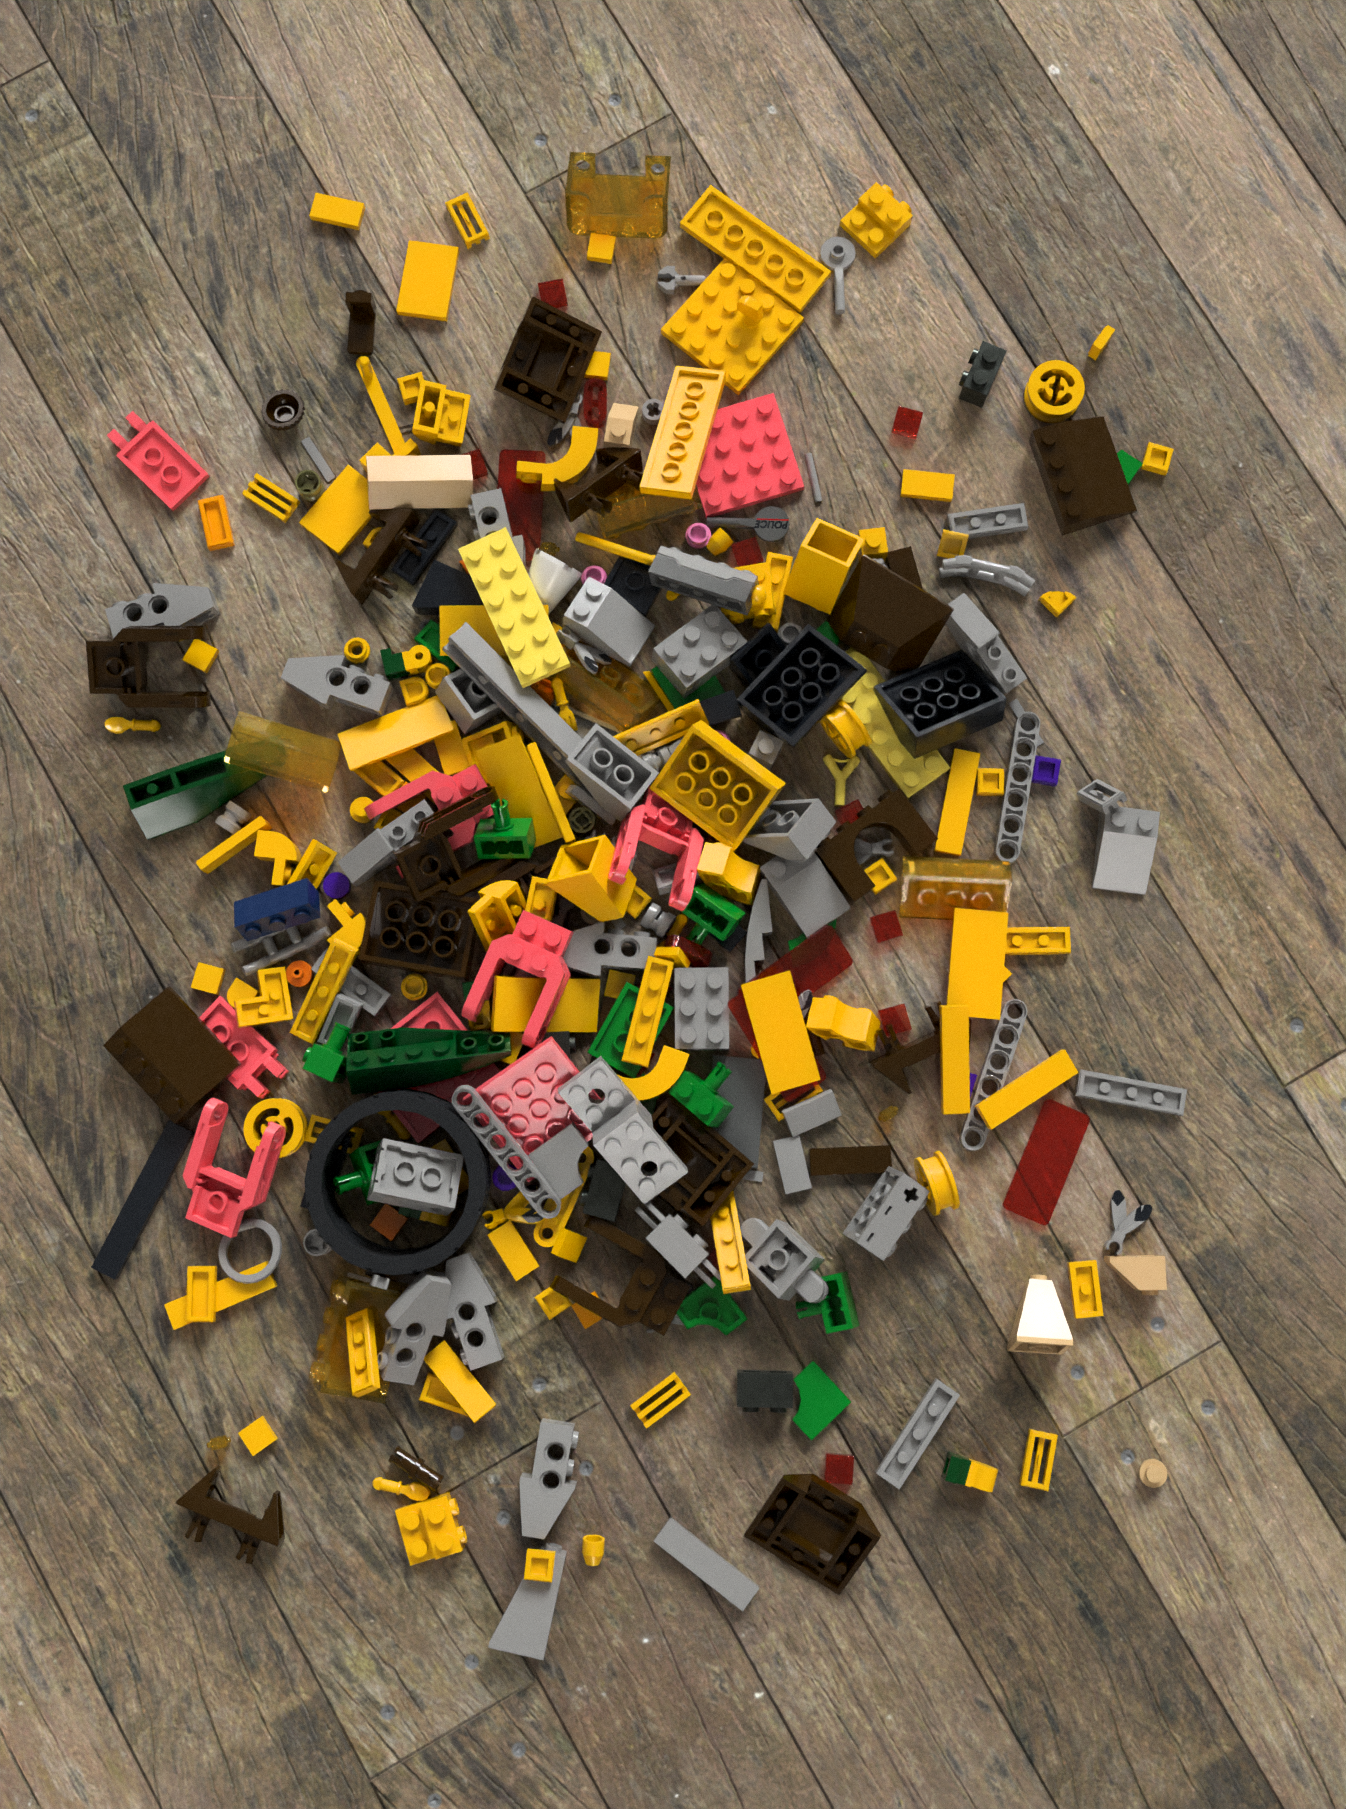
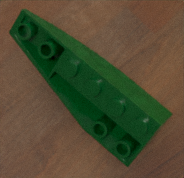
[123,737,289,840]
[346,1028,511,1095]

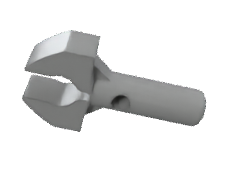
[658,266,706,294]

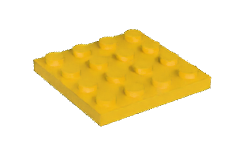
[661,258,804,396]

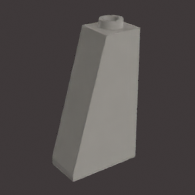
[488,1543,567,1660]

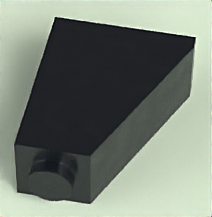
[412,560,484,615]

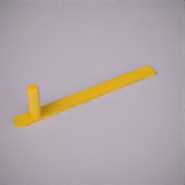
[356,356,405,453]

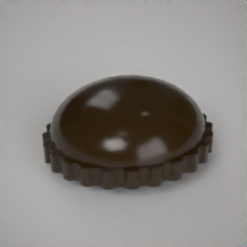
[261,389,305,431]

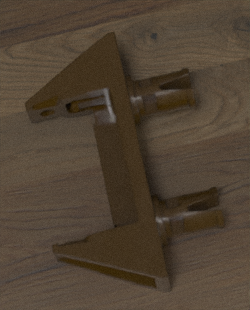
[553,448,643,522]
[335,509,427,605]
[869,1001,972,1094]
[175,1466,285,1564]

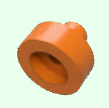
[286,960,314,988]

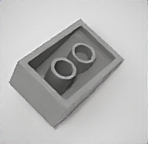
[562,577,655,667]
[435,669,532,734]
[565,723,659,822]
[743,798,836,860]
[1092,806,1160,895]
[760,853,851,939]

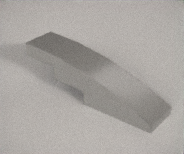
[744,879,773,983]

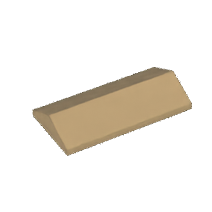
[366,455,473,510]

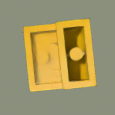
[412,379,471,447]
[467,880,526,952]

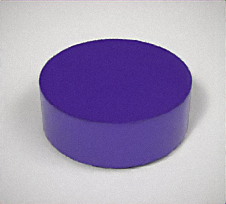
[323,872,351,900]
[492,1164,517,1191]

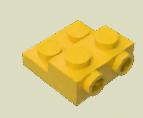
[839,182,913,259]
[721,562,776,624]
[461,721,532,786]
[395,1492,467,1566]

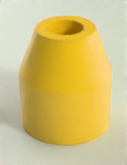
[706,528,734,556]
[582,1535,605,1566]

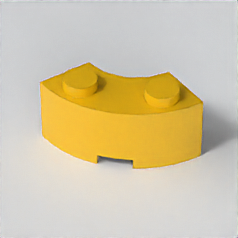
[697,842,761,905]
[806,995,881,1052]

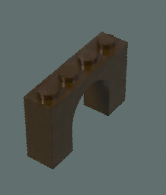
[815,788,938,905]

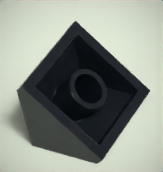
[729,623,786,687]

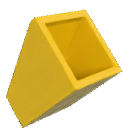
[783,518,864,615]
[546,835,637,922]

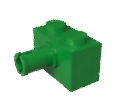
[474,799,536,859]
[681,882,746,948]
[302,1022,351,1083]
[668,1062,734,1128]
[333,1140,382,1206]
[795,1271,860,1334]

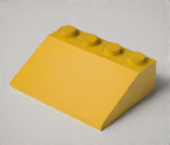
[649,720,786,852]

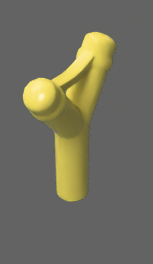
[823,754,860,807]

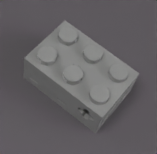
[651,604,747,699]
[674,967,729,1051]
[367,1138,464,1216]
[843,1166,930,1261]

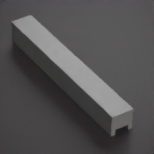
[442,622,591,795]

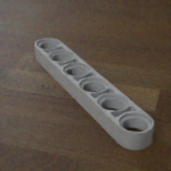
[994,712,1040,864]
[959,999,1028,1151]
[452,1085,561,1219]

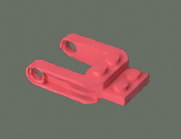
[364,764,493,879]
[608,785,704,911]
[462,910,574,1049]
[183,1098,286,1238]

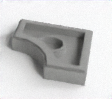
[528,1122,589,1199]

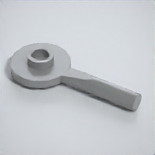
[820,236,856,315]

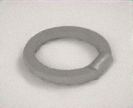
[218,1217,282,1284]

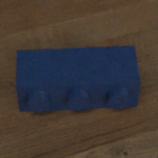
[234,878,320,941]

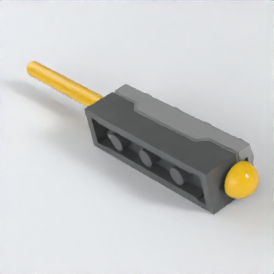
[575,532,766,616]

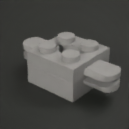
[635,1201,721,1289]
[740,1218,828,1304]

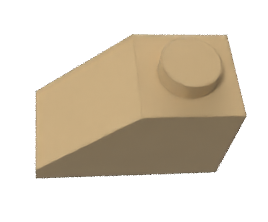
[604,403,639,448]
[1104,1255,1167,1295]

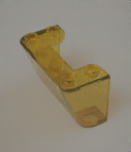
[565,152,671,239]
[309,1275,405,1404]

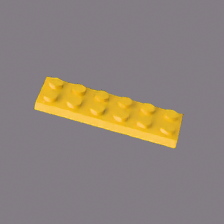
[680,185,831,313]
[639,366,726,499]

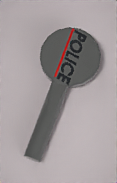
[707,506,790,543]

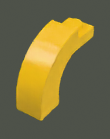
[516,426,598,491]
[618,1045,689,1101]

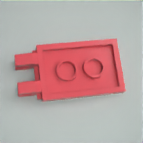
[107,411,210,511]
[199,996,289,1099]

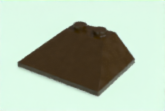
[494,297,602,424]
[826,554,954,673]
[641,1094,754,1227]
[744,1474,881,1595]

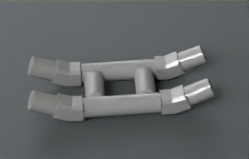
[938,555,1036,597]
[231,909,332,976]

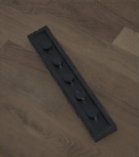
[91,1120,195,1280]

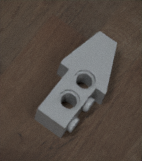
[468,488,526,569]
[105,583,220,638]
[946,593,1027,694]
[281,655,394,717]
[338,799,434,887]
[563,922,657,978]
[445,1252,505,1371]
[377,1269,452,1385]
[519,1418,579,1539]

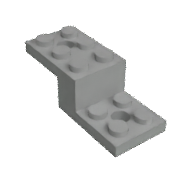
[558,1056,688,1205]

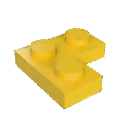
[234,966,293,1028]

